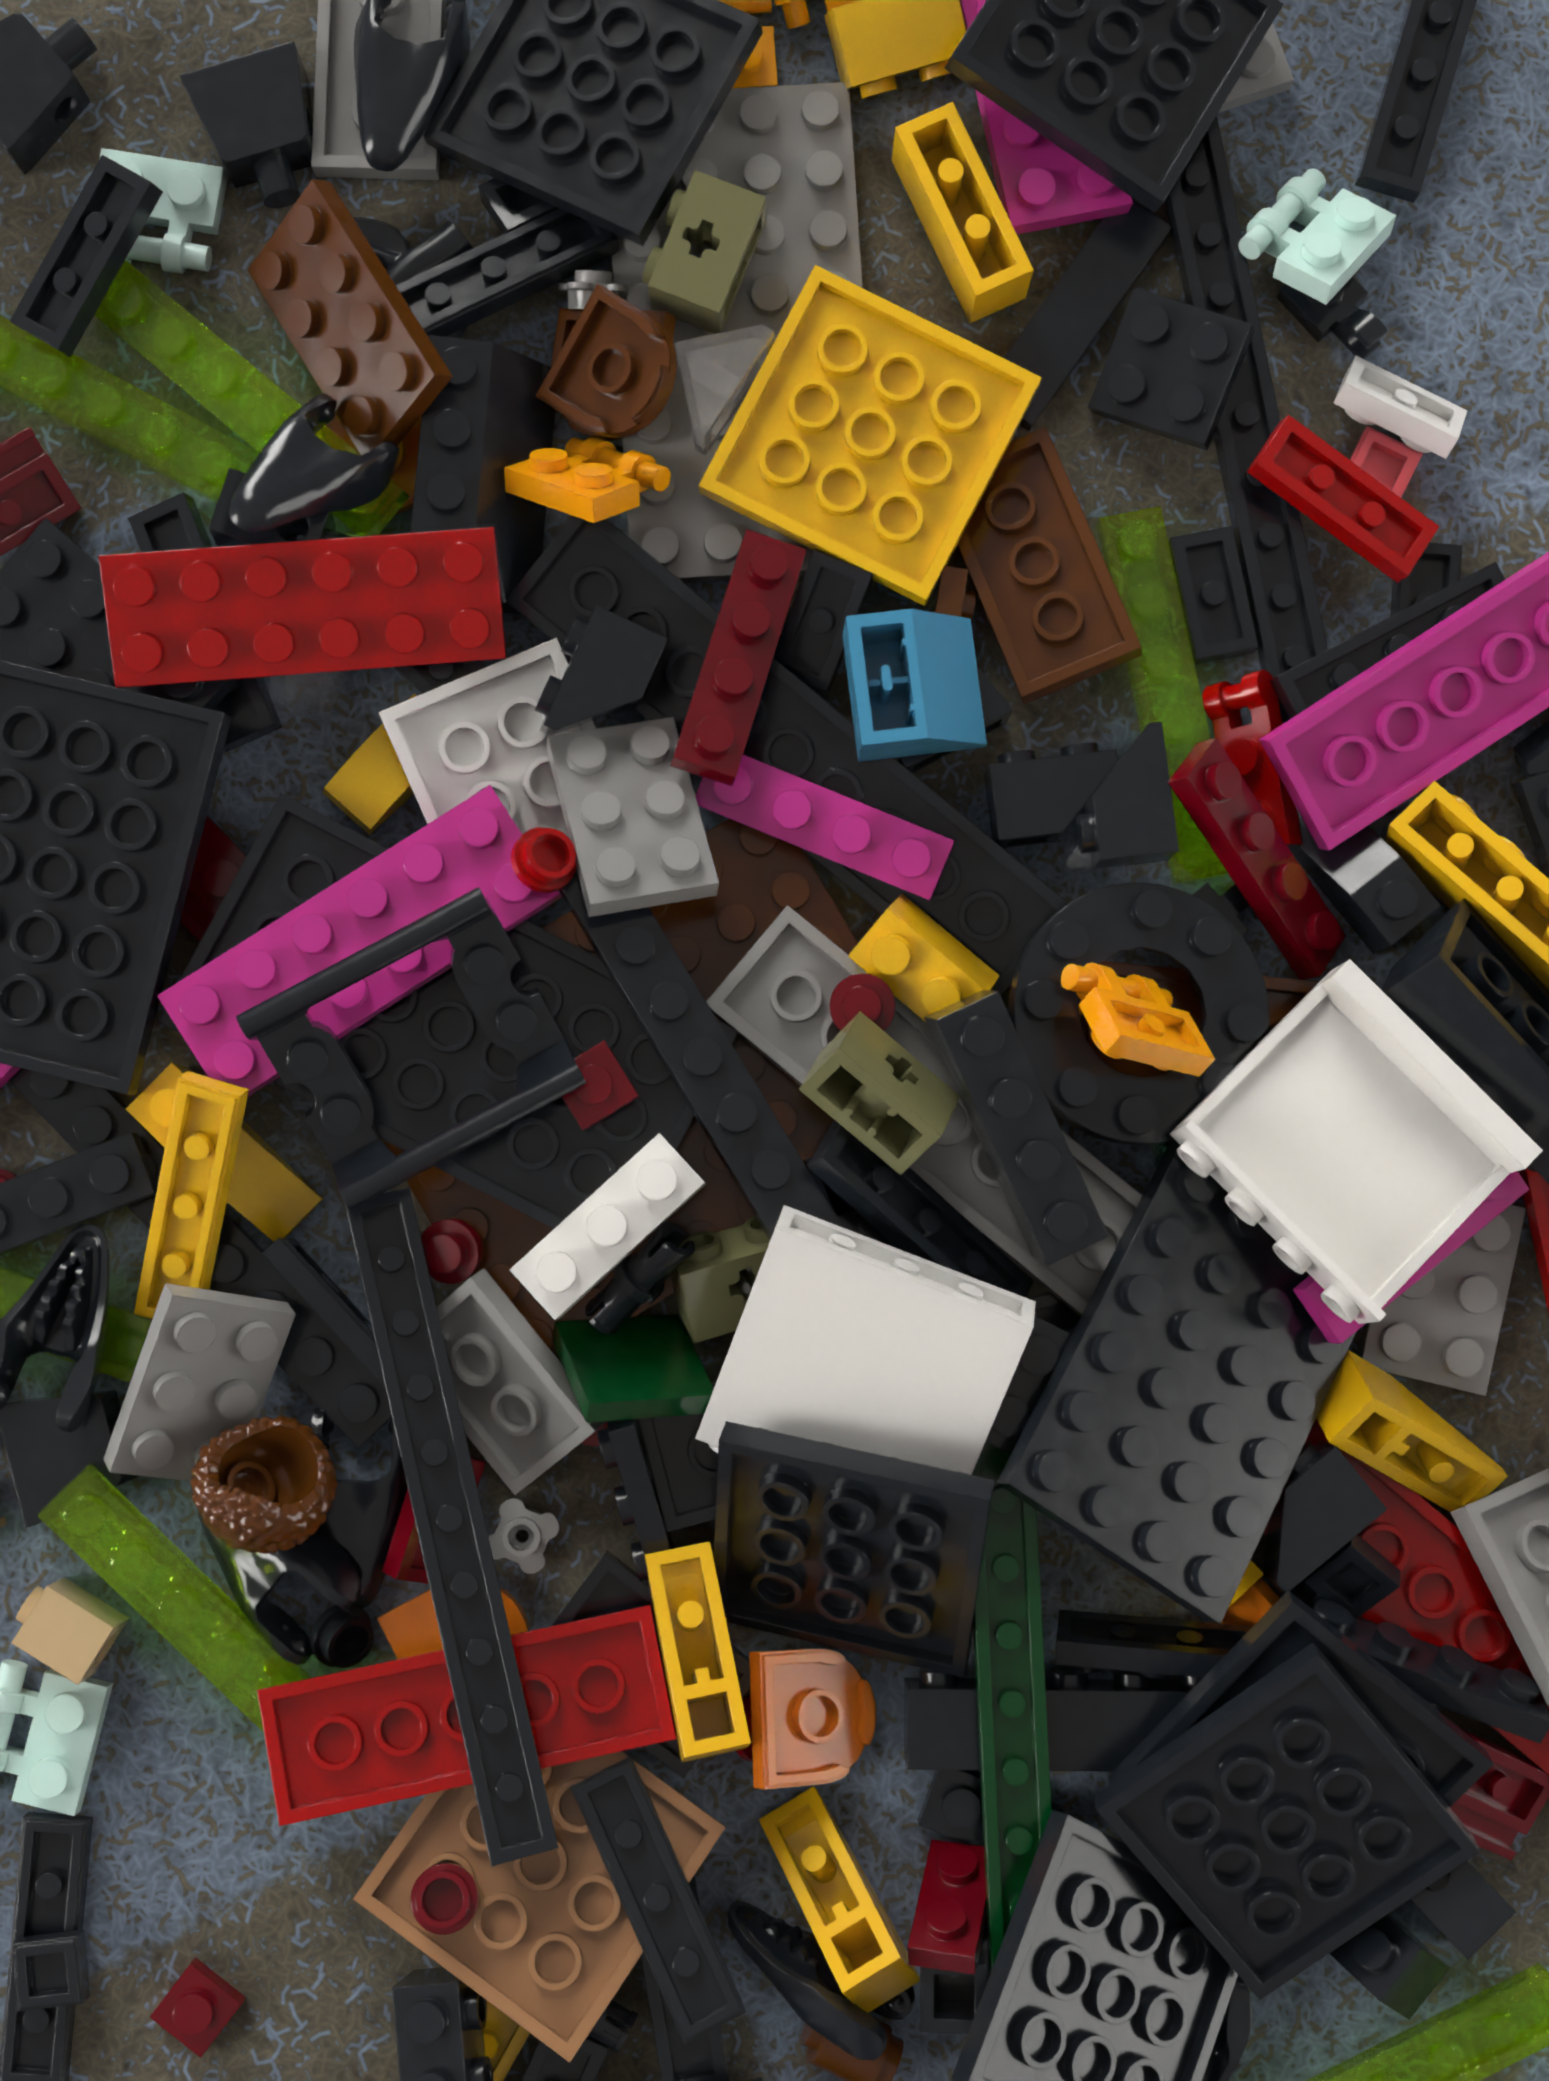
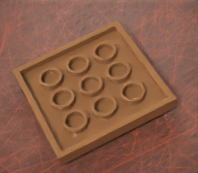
[353,1751,726,2063]

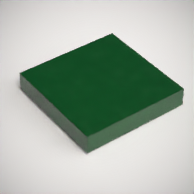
[552,1315,714,1423]

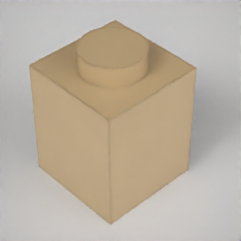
[11,1577,129,1685]

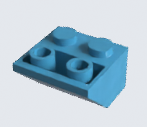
[842,609,987,762]

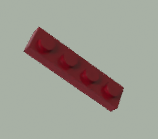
[670,529,807,786]
[1168,738,1346,980]

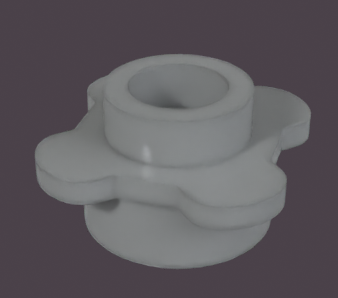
[558,270,628,309]
[488,1498,560,1574]

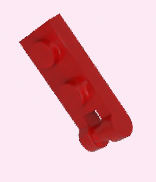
[1202,669,1302,848]

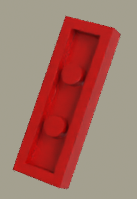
[1247,414,1440,583]

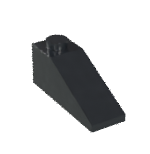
[1289,810,1441,954]

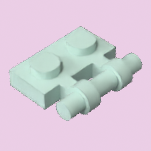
[99,148,228,274]
[1238,168,1396,305]
[0,1659,113,1816]

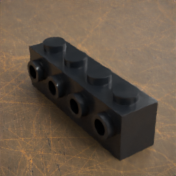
[392,1967,493,2081]

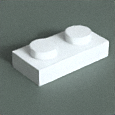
[1334,356,1467,459]

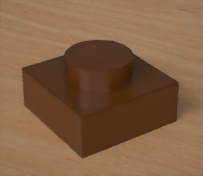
[935,566,977,624]

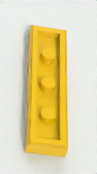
[134,1071,249,1320]

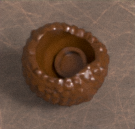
[190,1416,338,1554]

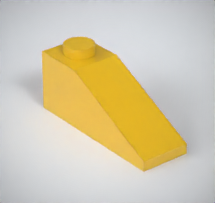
[126,1062,323,1242]
[1316,1350,1508,1512]
[645,1541,751,1763]
[759,1786,920,2013]

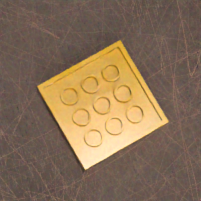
[698,265,1042,606]

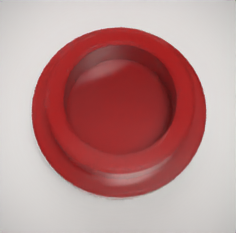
[511,827,576,893]

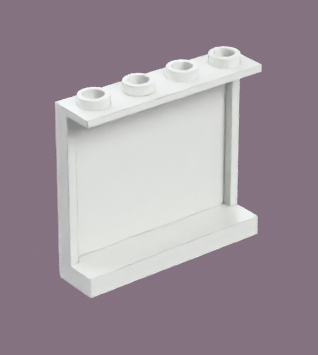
[1170,959,1543,1324]
[695,1205,1036,1475]

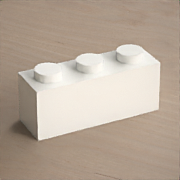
[510,1133,706,1320]

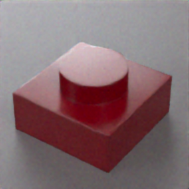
[562,1040,639,1131]
[150,1957,246,2058]

